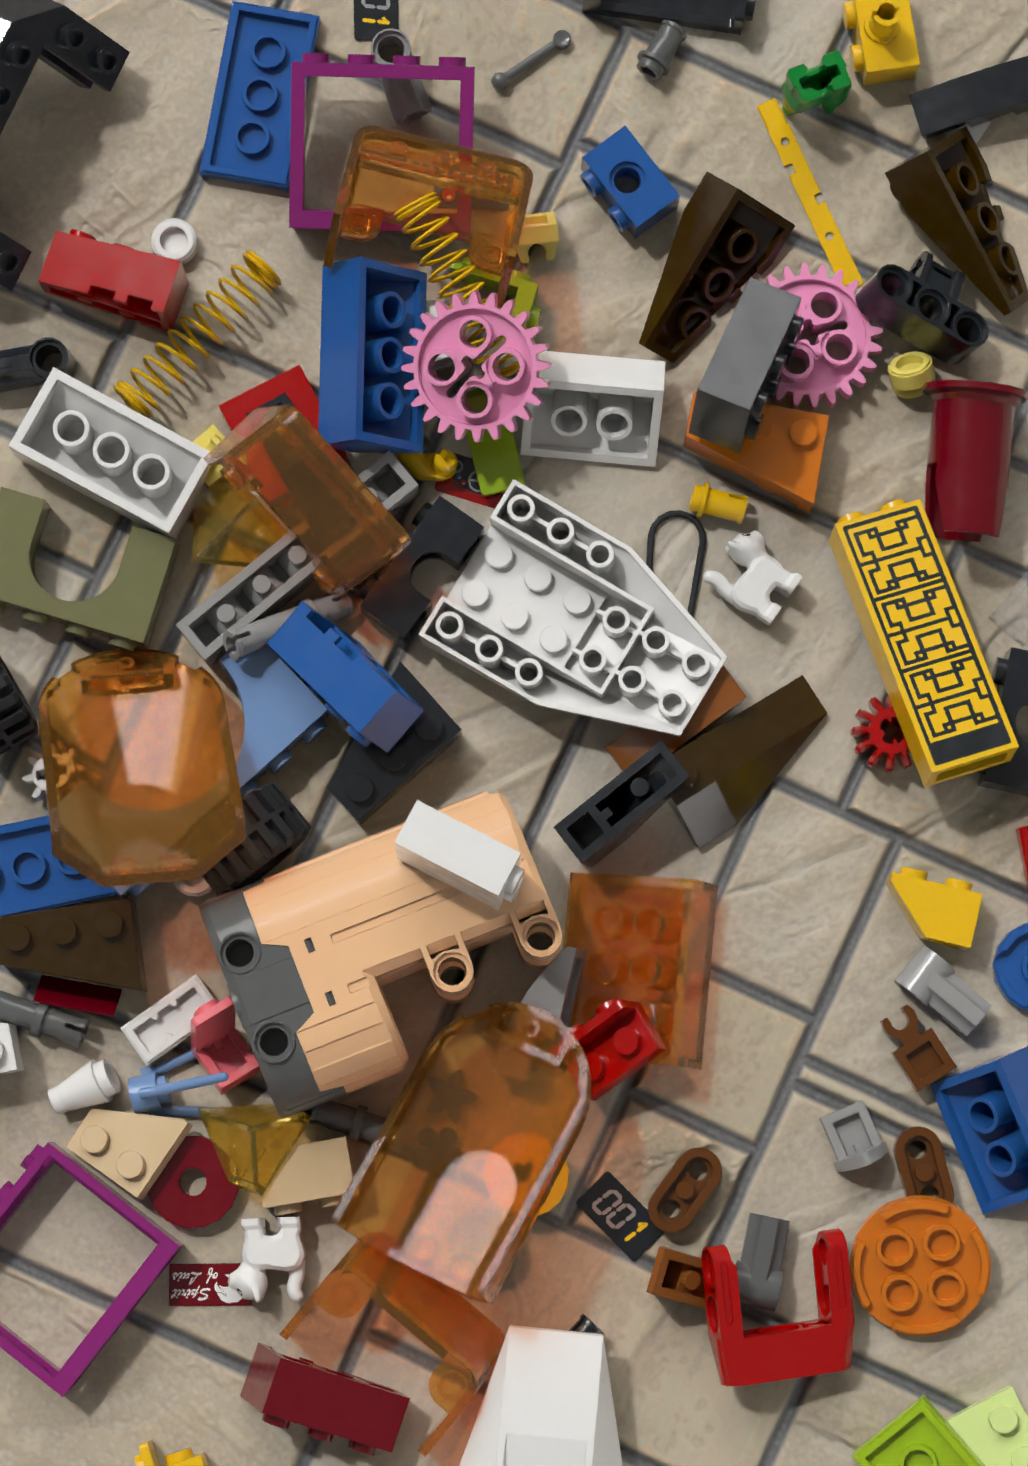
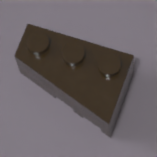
[0,898,148,993]

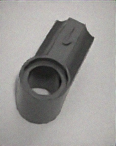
[735,1213,790,1311]

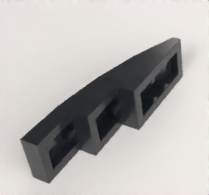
[909,56,1028,140]

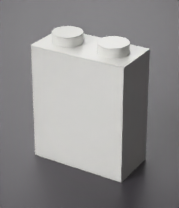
[394,800,525,910]

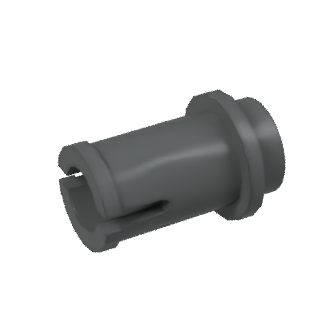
[636,20,687,80]

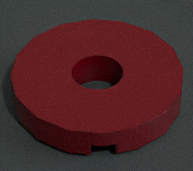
[148,1136,240,1228]

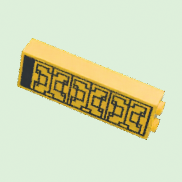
[829,499,1019,788]

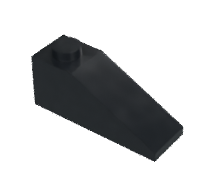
[553,740,691,868]

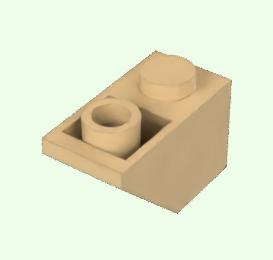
[261,1137,357,1216]

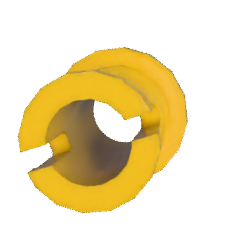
[688,482,748,524]

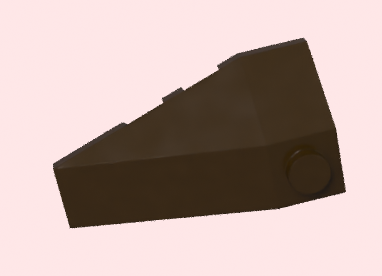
[885,126,1028,316]
[639,172,795,363]
[667,675,827,850]

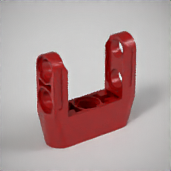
[701,1228,855,1386]

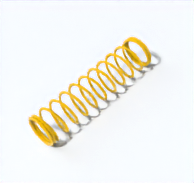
[393,192,520,378]
[113,250,282,419]

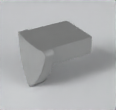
[819,1100,889,1172]

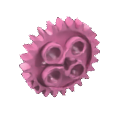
[766,263,883,411]
[401,291,552,442]

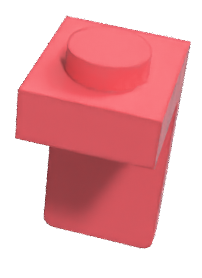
[191,996,260,1095]

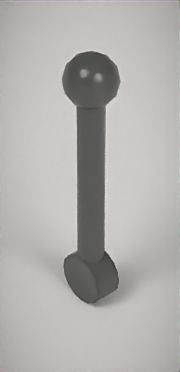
[491,30,571,90]

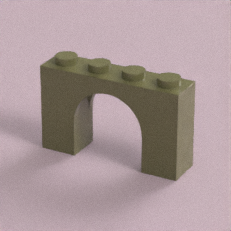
[0,487,180,653]

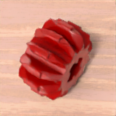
[850,695,912,773]

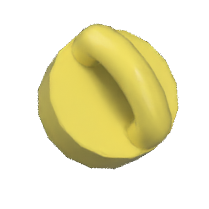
[888,351,935,399]

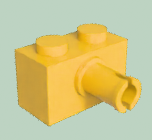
[842,0,920,86]

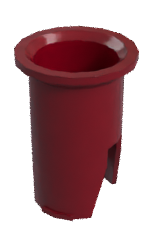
[923,380,1028,542]

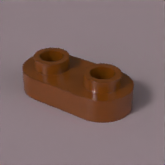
[893,1126,954,1203]
[647,1148,722,1232]

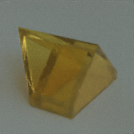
[191,474,288,567]
[198,1104,311,1196]

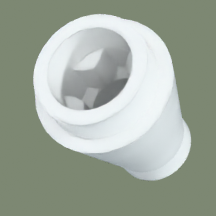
[48,1059,121,1115]

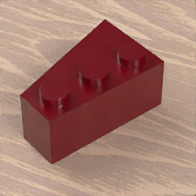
[240,1342,410,1456]

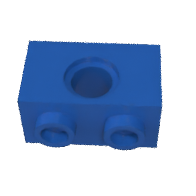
[580,125,680,239]

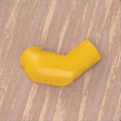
[394,449,458,481]

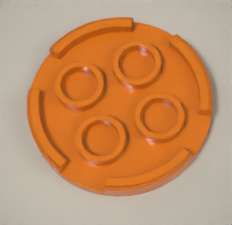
[849,1195,991,1336]

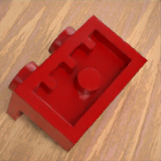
[550,998,666,1101]

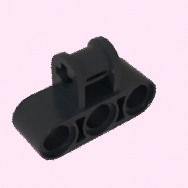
[855,251,989,365]

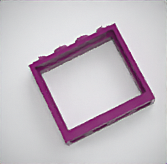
[289,53,475,233]
[0,1142,184,1397]

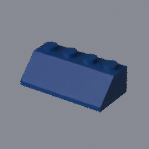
[318,256,427,454]

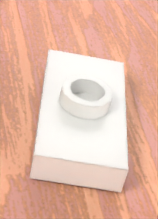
[121,974,214,1066]

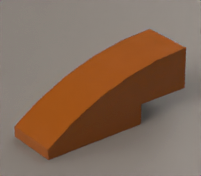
[605,666,747,772]

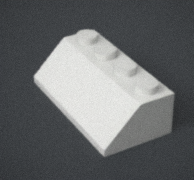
[8,367,215,538]

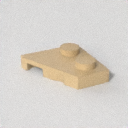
[66,1108,193,1200]

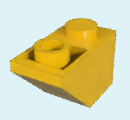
[886,867,983,950]

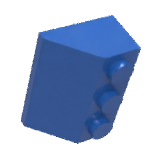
[930,1046,1028,1214]

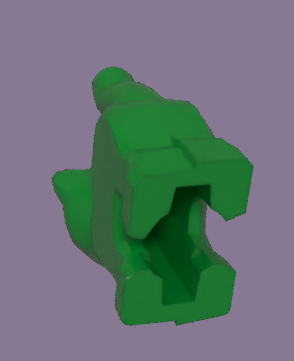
[781,50,852,116]

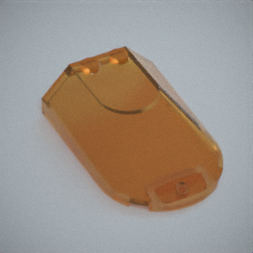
[38,648,245,887]
[331,1002,591,1305]

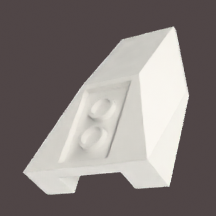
[418,479,727,737]

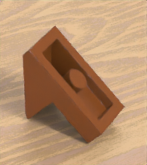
[646,1246,706,1309]

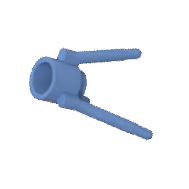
[128,1050,229,1117]

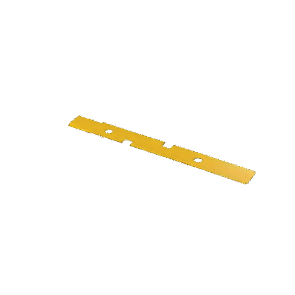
[756,98,863,287]

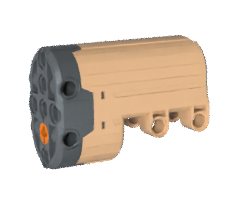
[198,792,562,1119]

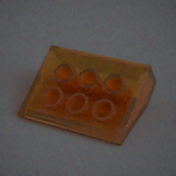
[554,872,718,1070]

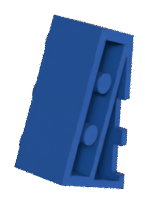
[267,601,424,753]

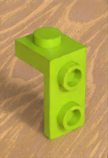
[449,257,542,329]
[466,388,525,496]

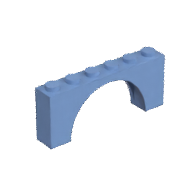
[46,646,328,899]

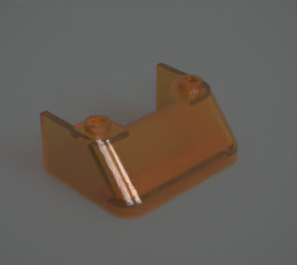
[323,126,533,308]
[203,404,411,594]
[279,1231,505,1457]

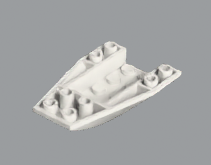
[459,1325,623,1466]

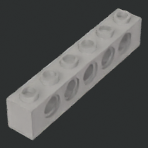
[176,450,420,667]

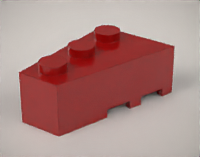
[38,229,189,332]

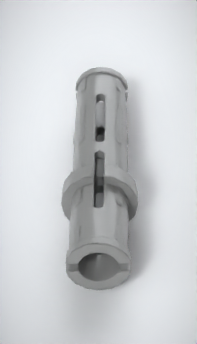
[223,589,353,660]

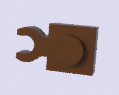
[880,1005,957,1092]

